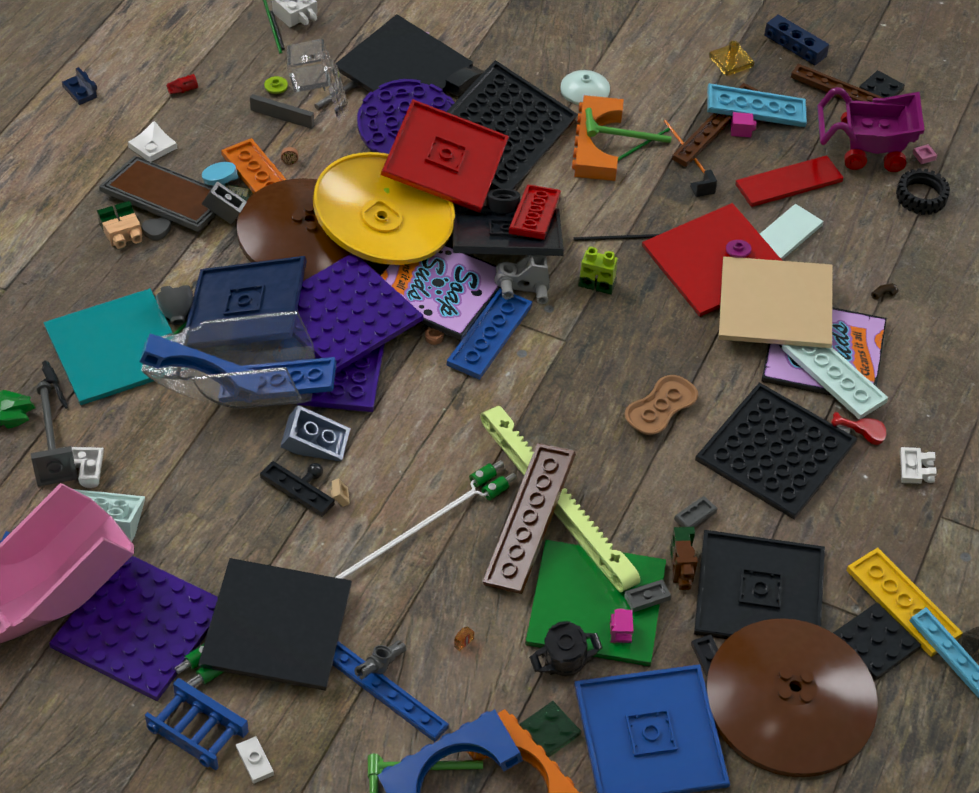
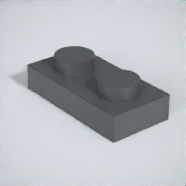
[624,579,671,612]

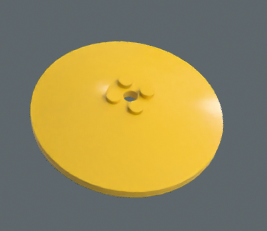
[313,152,455,265]

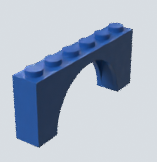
[377,709,523,793]

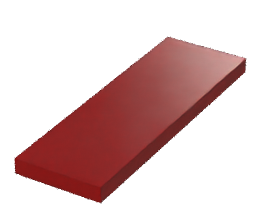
[735,155,844,207]
[509,184,561,240]

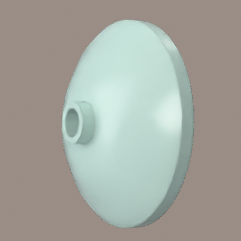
[560,70,610,105]

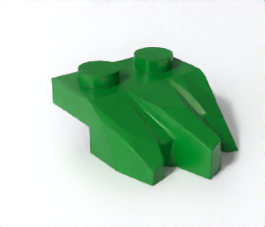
[0,390,36,429]

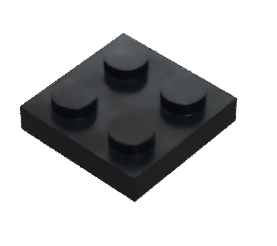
[859,70,905,98]

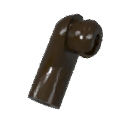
[871,283,899,300]

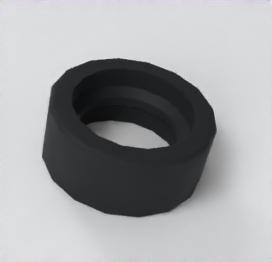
[487,189,521,213]

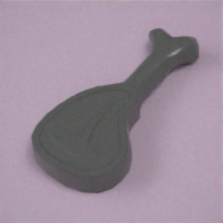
[142,217,173,240]

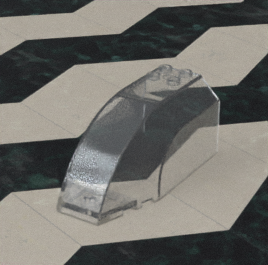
[142,311,315,409]

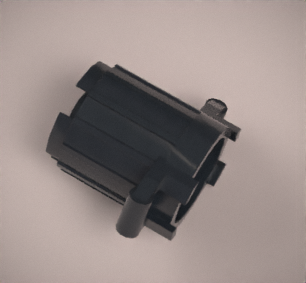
[529,621,603,676]

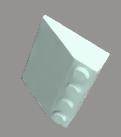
[74,489,145,542]

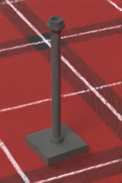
[31,381,78,486]

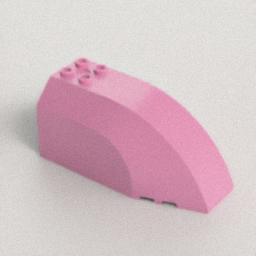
[0,483,134,643]

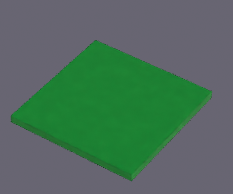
[525,540,666,666]

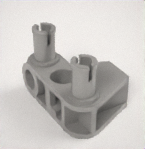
[494,255,550,304]

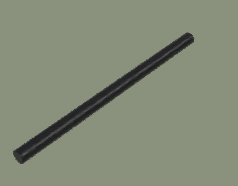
[270,10,285,50]

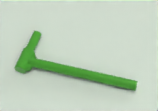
[585,108,672,143]
[368,754,483,793]

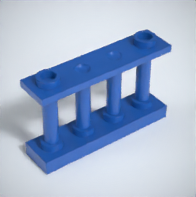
[145,678,249,770]

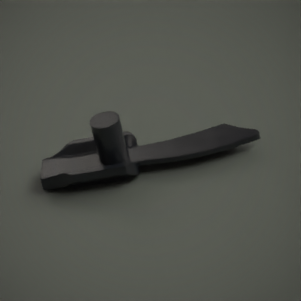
[41,360,68,409]

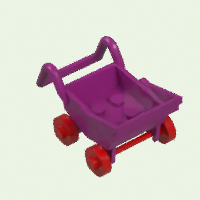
[817,87,925,172]

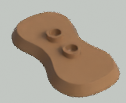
[625,375,698,435]

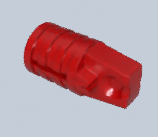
[166,74,198,95]

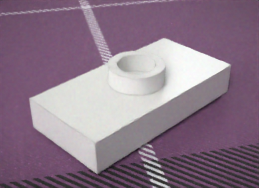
[236,736,274,784]

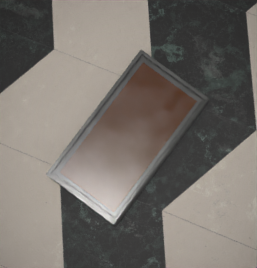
[99,156,217,232]

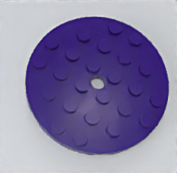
[357,79,455,154]

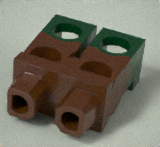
[670,527,698,590]

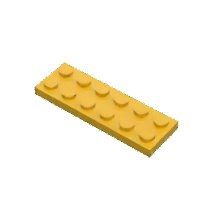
[846,547,963,657]

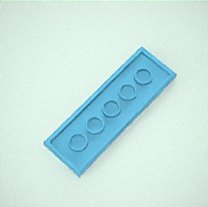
[707,83,807,127]

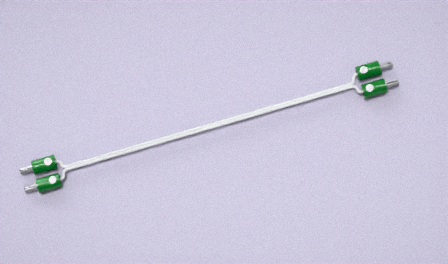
[175,460,517,687]

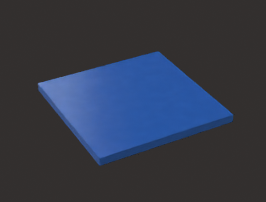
[574,664,730,793]

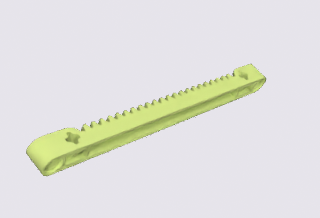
[480,406,640,592]

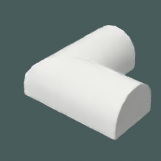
[72,447,104,488]

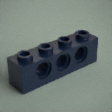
[764,14,829,65]

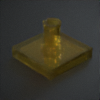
[709,41,755,76]

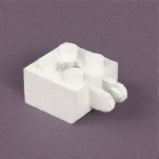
[272,0,317,28]

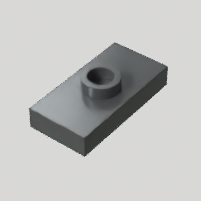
[674,496,718,528]

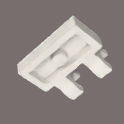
[900,447,936,484]

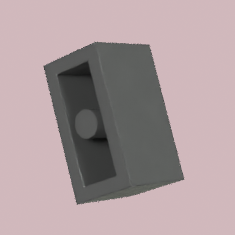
[202,181,247,224]

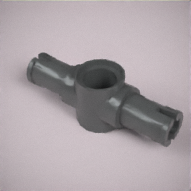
[354,640,406,679]

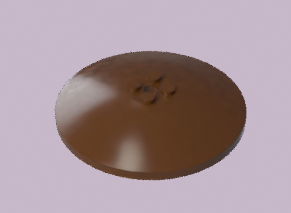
[237,178,372,281]
[706,619,878,777]

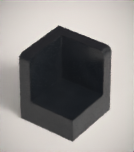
[690,169,717,197]

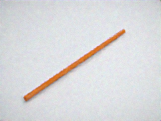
[664,120,705,173]

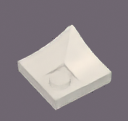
[128,121,177,162]

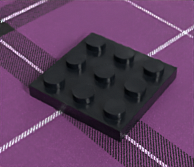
[833,602,921,681]

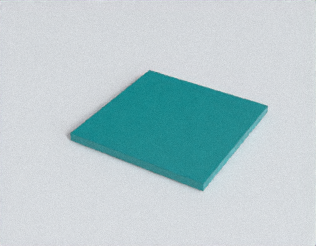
[43,289,190,406]

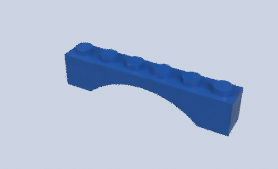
[139,333,261,402]

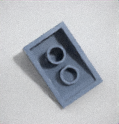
[280,405,350,461]

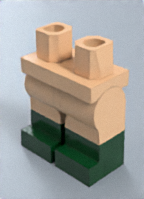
[97,201,142,249]

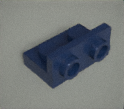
[62,67,97,105]

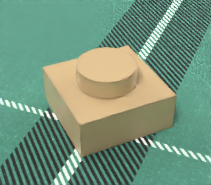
[331,478,350,507]

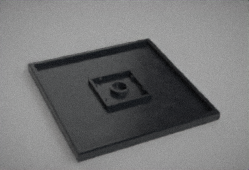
[334,14,473,92]
[453,205,564,256]
[694,530,825,639]
[199,558,352,691]

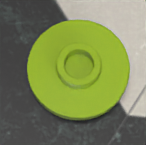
[264,76,288,94]

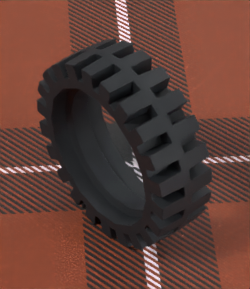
[896,168,950,215]

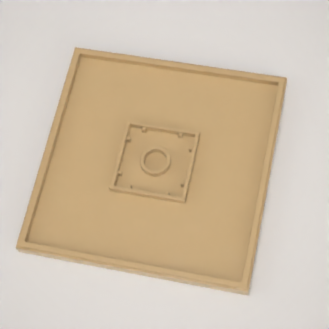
[718,256,832,348]

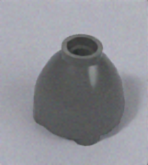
[156,285,193,325]

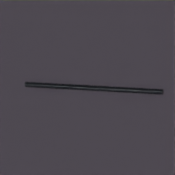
[573,234,660,241]

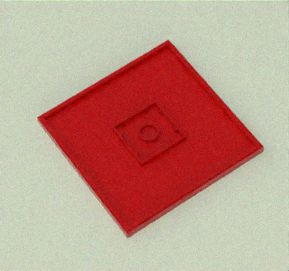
[381,99,509,213]
[642,203,783,317]

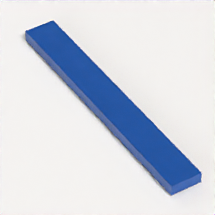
[332,641,449,742]

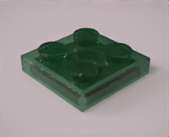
[520,701,581,758]

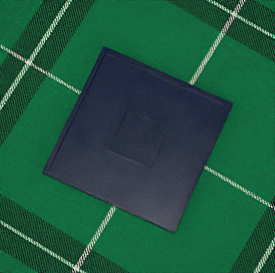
[181,256,307,348]

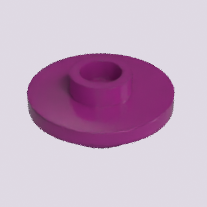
[726,240,751,258]

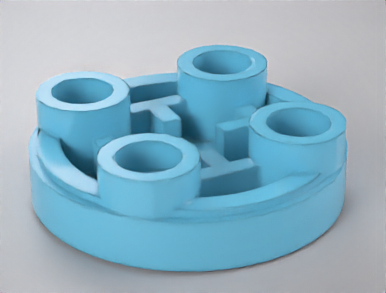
[202,162,238,186]

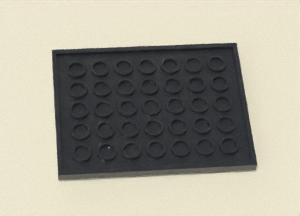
[446,60,578,190]

